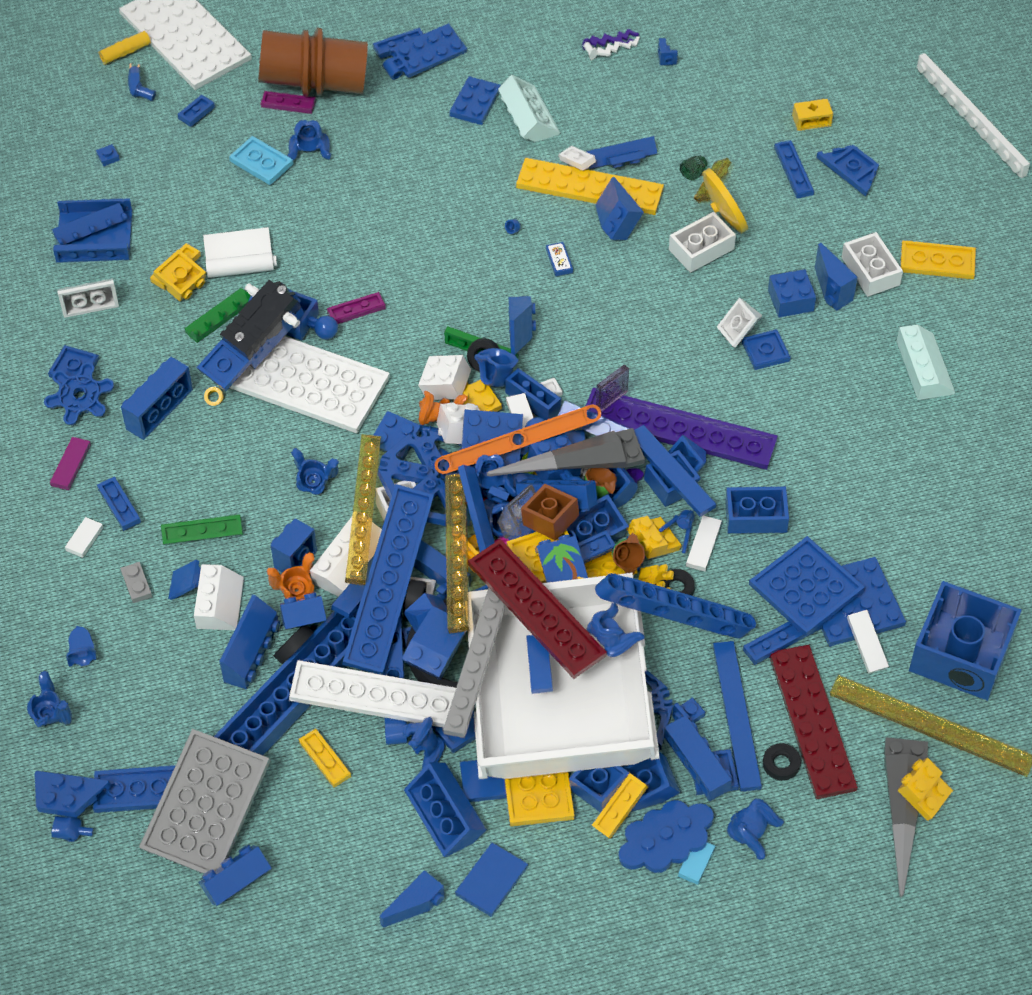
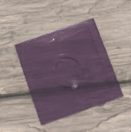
[596,364,629,412]

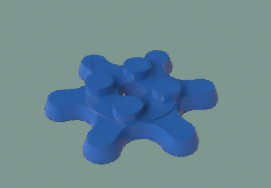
[44,362,114,426]

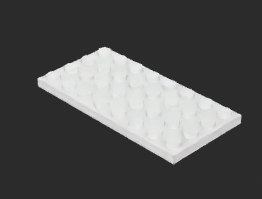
[119,0,252,90]
[230,336,390,433]

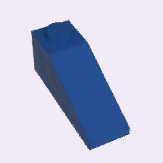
[379,870,444,928]

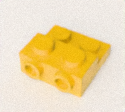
[153,249,206,301]
[627,516,682,559]
[897,758,953,821]

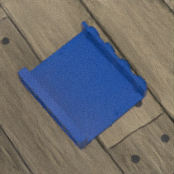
[53,198,133,263]

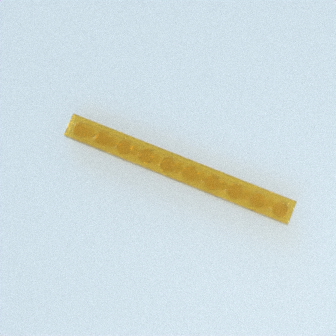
[345,434,381,585]
[445,474,470,634]
[830,675,1032,777]

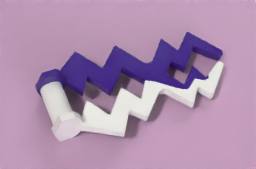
[582,29,639,60]

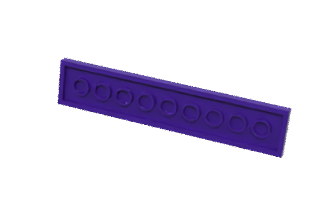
[586,387,778,470]

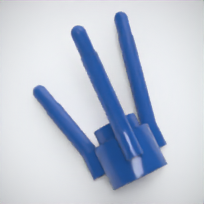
[659,510,695,554]

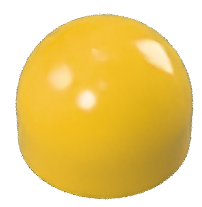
[204,387,224,406]

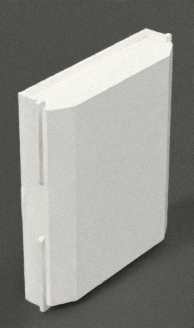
[466,573,660,779]

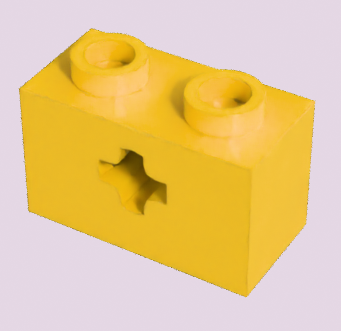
[792,99,833,131]

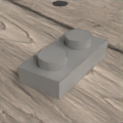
[120,562,152,604]

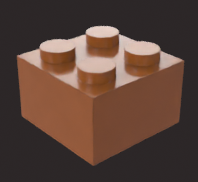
[521,484,579,541]

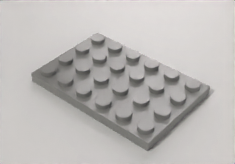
[139,729,271,874]

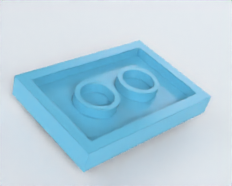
[229,136,293,185]

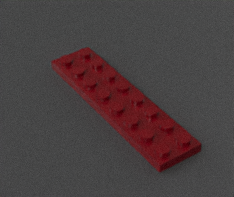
[468,539,607,679]
[769,645,858,800]

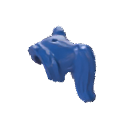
[287,120,331,160]
[291,448,339,495]
[475,454,517,497]
[586,603,645,657]
[27,671,72,727]
[402,717,444,769]
[727,798,784,860]

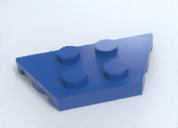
[816,145,879,196]
[35,771,111,818]

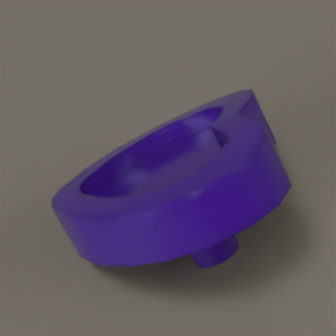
[626,468,644,483]

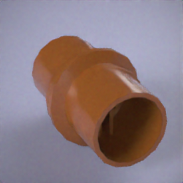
[258,28,368,96]

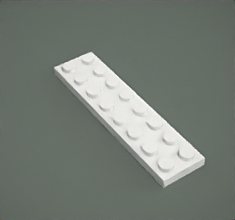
[289,660,456,728]

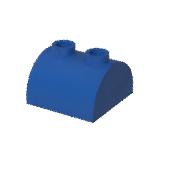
[608,468,638,508]

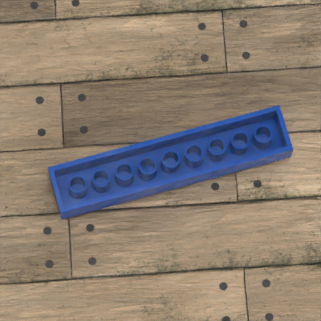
[214,607,359,756]

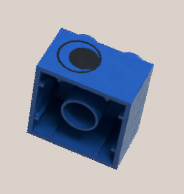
[909,581,1022,701]

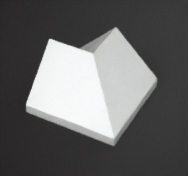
[717,298,763,347]

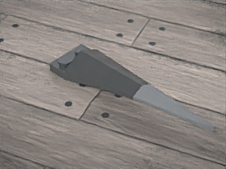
[487,428,645,477]
[884,737,928,897]

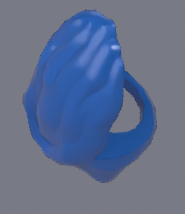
[66,626,97,667]

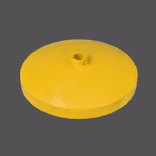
[702,168,748,234]

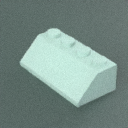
[498,75,560,142]
[897,325,955,400]

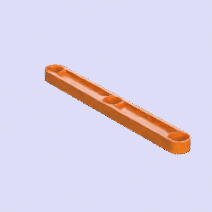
[434,405,601,474]

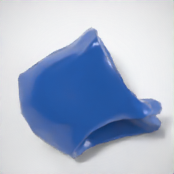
[475,348,519,388]

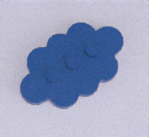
[619,800,713,873]

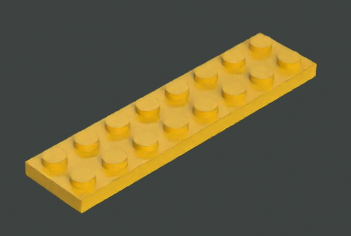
[516,158,664,215]

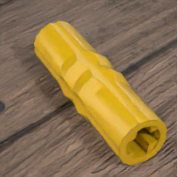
[98,30,151,64]

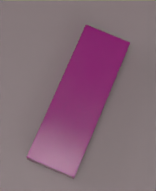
[260,91,316,114]
[327,292,386,324]
[50,437,91,490]

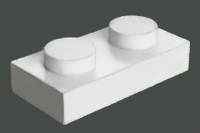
[558,146,596,170]

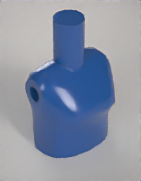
[51,816,94,842]

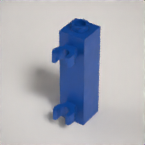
[414,540,471,601]

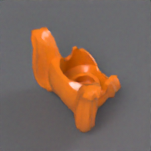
[419,391,468,425]
[267,552,315,600]

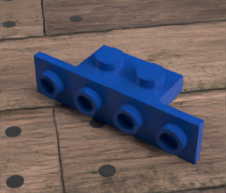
[586,136,657,169]

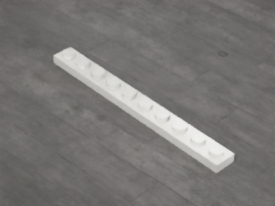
[917,53,1030,178]

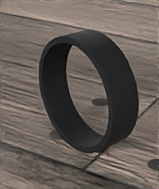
[273,625,314,664]

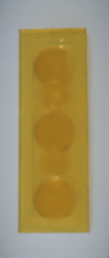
[694,158,732,203]

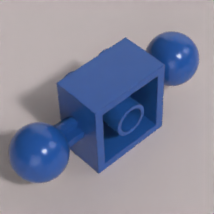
[248,290,338,341]
[525,417,583,480]

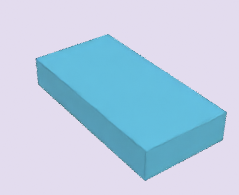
[678,843,715,885]

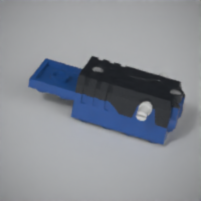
[197,280,305,391]

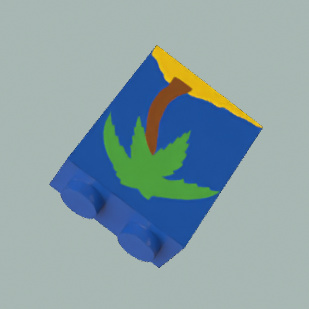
[535,534,588,583]

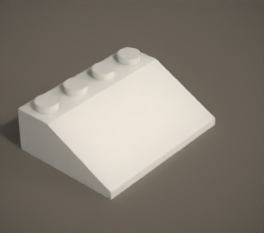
[310,513,382,597]

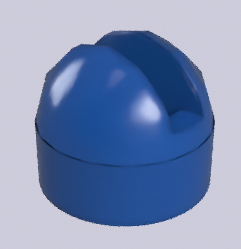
[505,219,521,234]

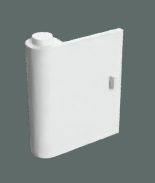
[203,227,277,278]

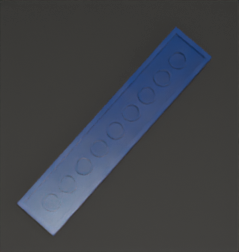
[342,484,434,675]

